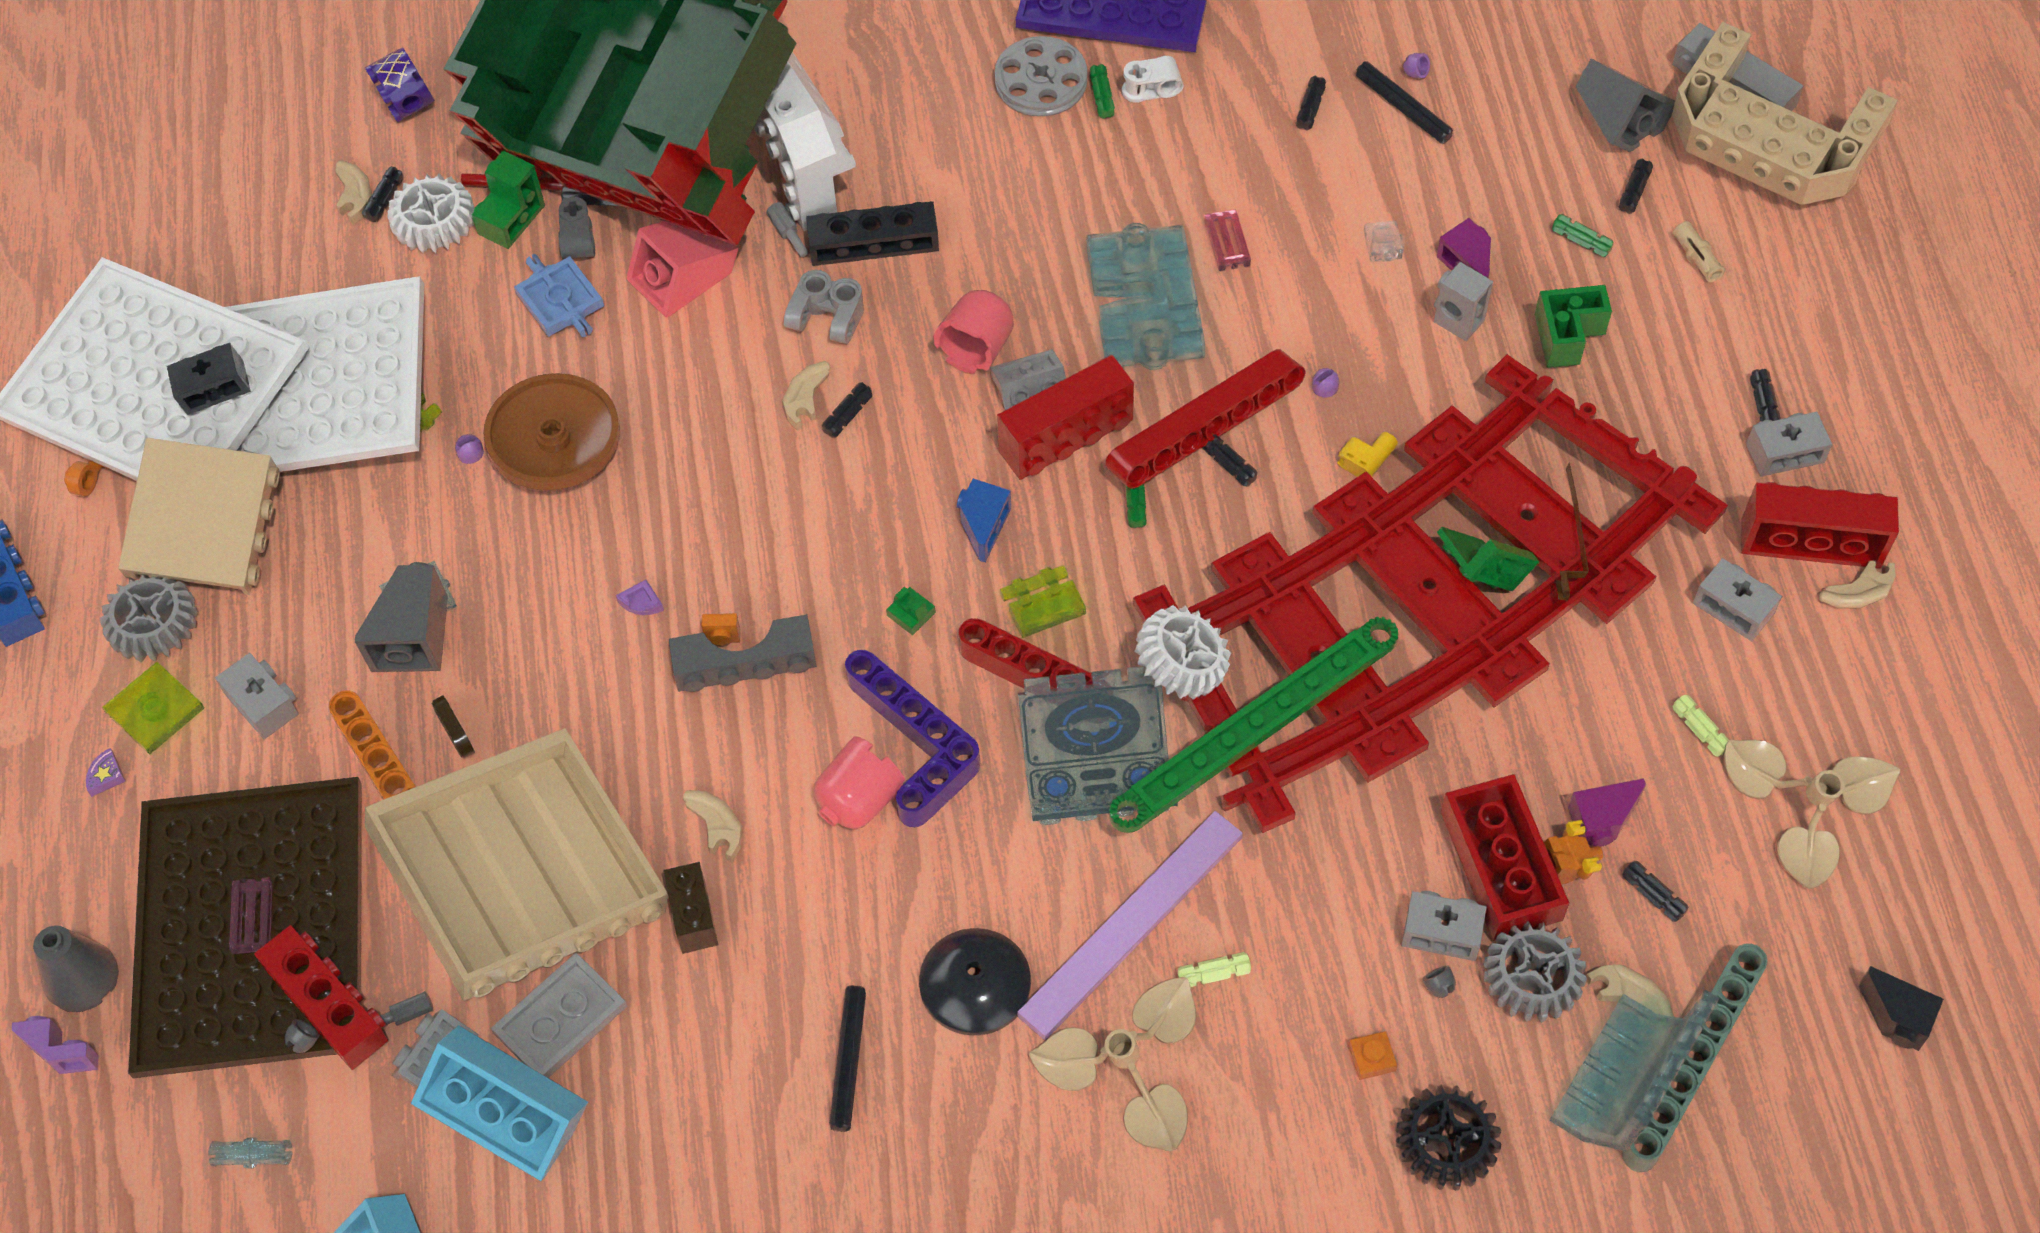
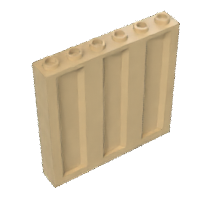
[365,728,668,1001]

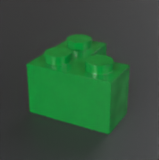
[471,150,545,249]
[1534,285,1612,368]

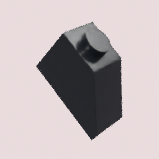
[1858,966,1944,1051]

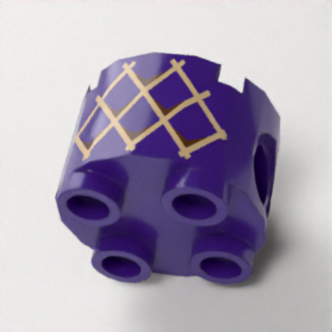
[365,47,435,123]

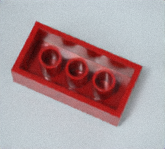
[997,355,1134,480]
[1741,482,1899,569]
[1441,774,1570,941]

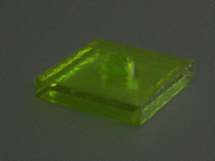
[102,662,204,755]

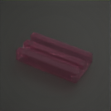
[1205,209,1251,272]
[229,877,272,954]

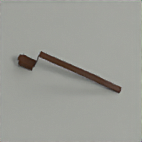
[1555,462,1589,602]

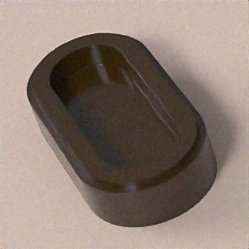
[431,695,475,758]

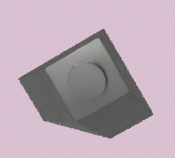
[1576,59,1675,152]

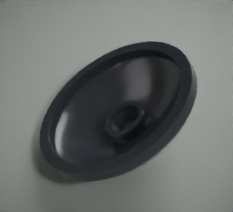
[919,928,1031,1036]

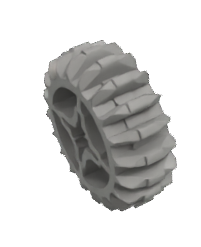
[100,575,198,662]
[1483,921,1587,1023]

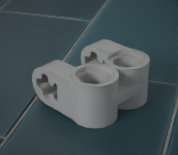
[784,270,864,344]

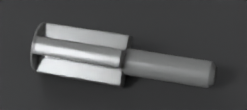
[766,202,808,257]

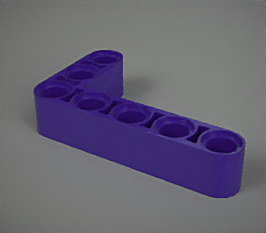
[845,650,980,828]

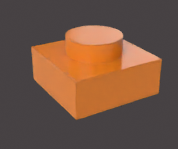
[701,613,741,646]
[1348,1031,1397,1080]

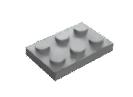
[491,953,628,1078]

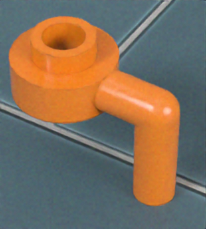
[64,460,109,497]

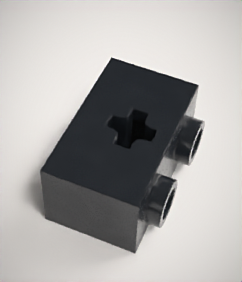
[166,343,251,415]

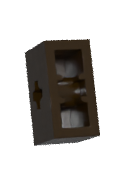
[663,862,719,954]

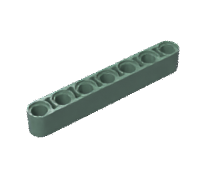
[1622,944,1768,1172]

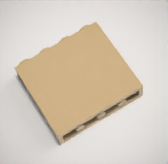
[118,437,280,595]

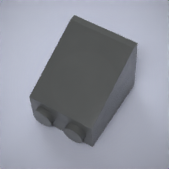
[355,562,448,672]

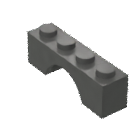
[669,614,817,692]

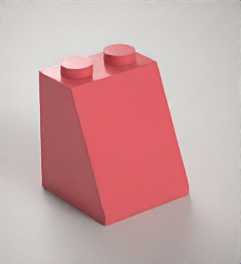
[626,221,738,317]

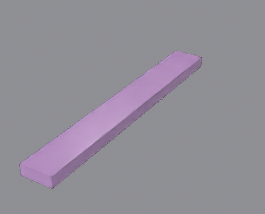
[1017,811,1243,1041]

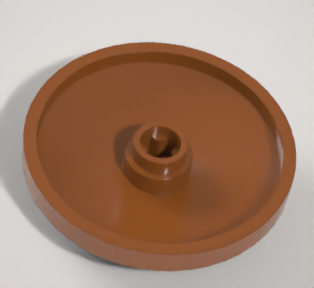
[483,373,620,490]

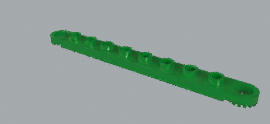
[1109,617,1399,833]

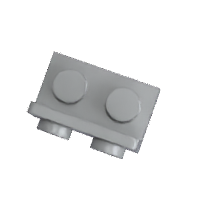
[990,349,1066,410]
[391,1009,479,1089]

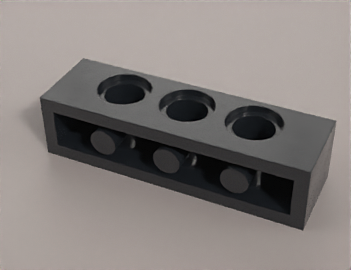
[806,201,939,266]

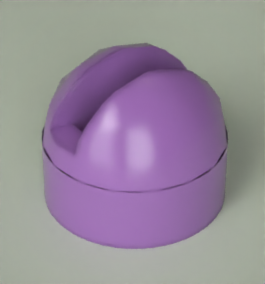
[1403,53,1430,78]
[1312,368,1339,398]
[455,434,484,464]

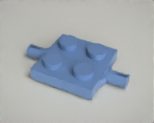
[514,254,604,337]

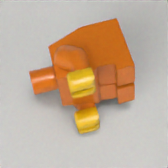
[1544,820,1603,884]

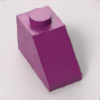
[1436,218,1491,278]
[1568,778,1646,847]

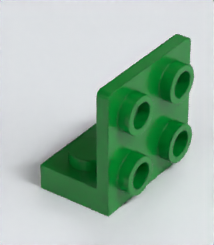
[1437,527,1539,592]

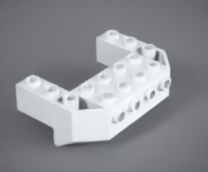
[754,52,856,231]

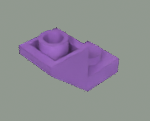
[12,1016,99,1074]

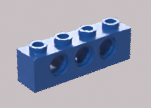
[0,519,45,647]

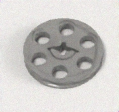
[995,36,1087,116]

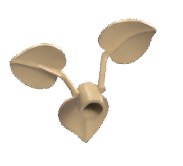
[1724,740,1900,889]
[1029,977,1196,1152]

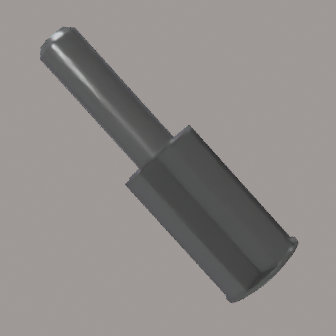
[380,991,433,1026]

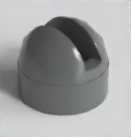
[1422,965,1456,998]
[284,1019,320,1053]

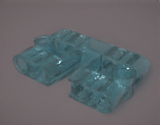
[1086,223,1205,370]

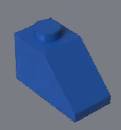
[957,478,1011,563]

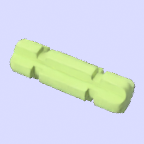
[1673,695,1729,757]
[1177,952,1251,987]

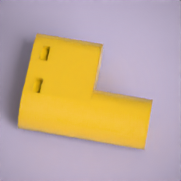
[1337,432,1398,477]

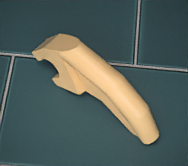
[335,160,372,225]
[782,361,830,431]
[1819,561,1896,608]
[683,790,742,862]
[1586,965,1674,1024]

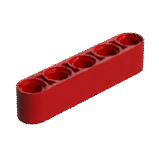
[959,618,1113,723]

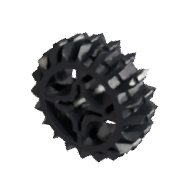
[1395,1084,1502,1191]

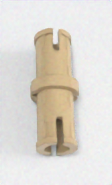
[1673,221,1725,283]

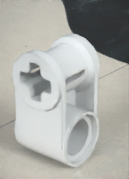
[1122,56,1184,102]

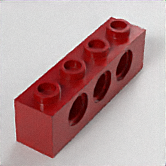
[254,925,388,1070]

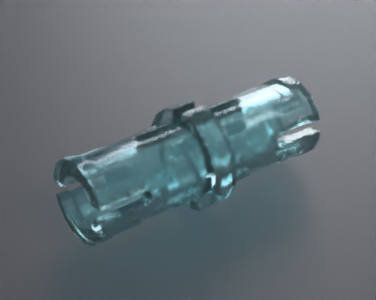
[208,1137,292,1169]

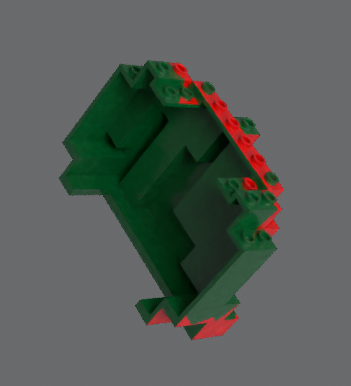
[444,0,797,245]

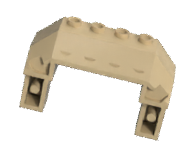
[1672,22,1898,205]

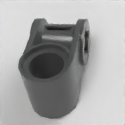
[558,197,595,260]

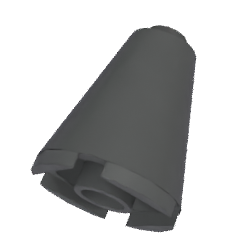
[33,925,119,1012]

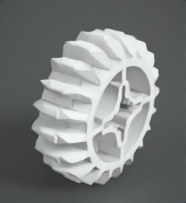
[387,173,475,253]
[1134,605,1231,699]

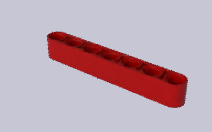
[1105,349,1306,489]

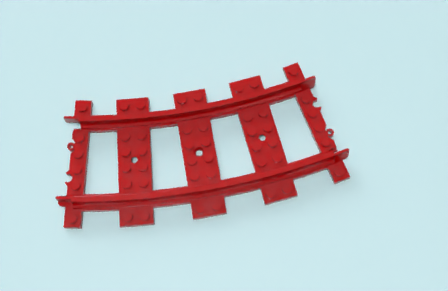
[1133,354,1728,833]

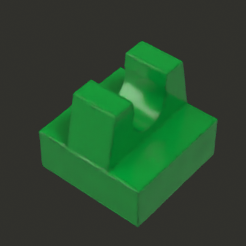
[886,587,936,636]

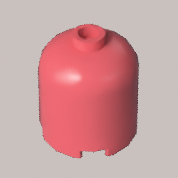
[933,290,1014,374]
[814,736,905,829]

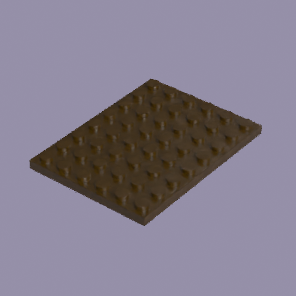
[128,777,362,1079]

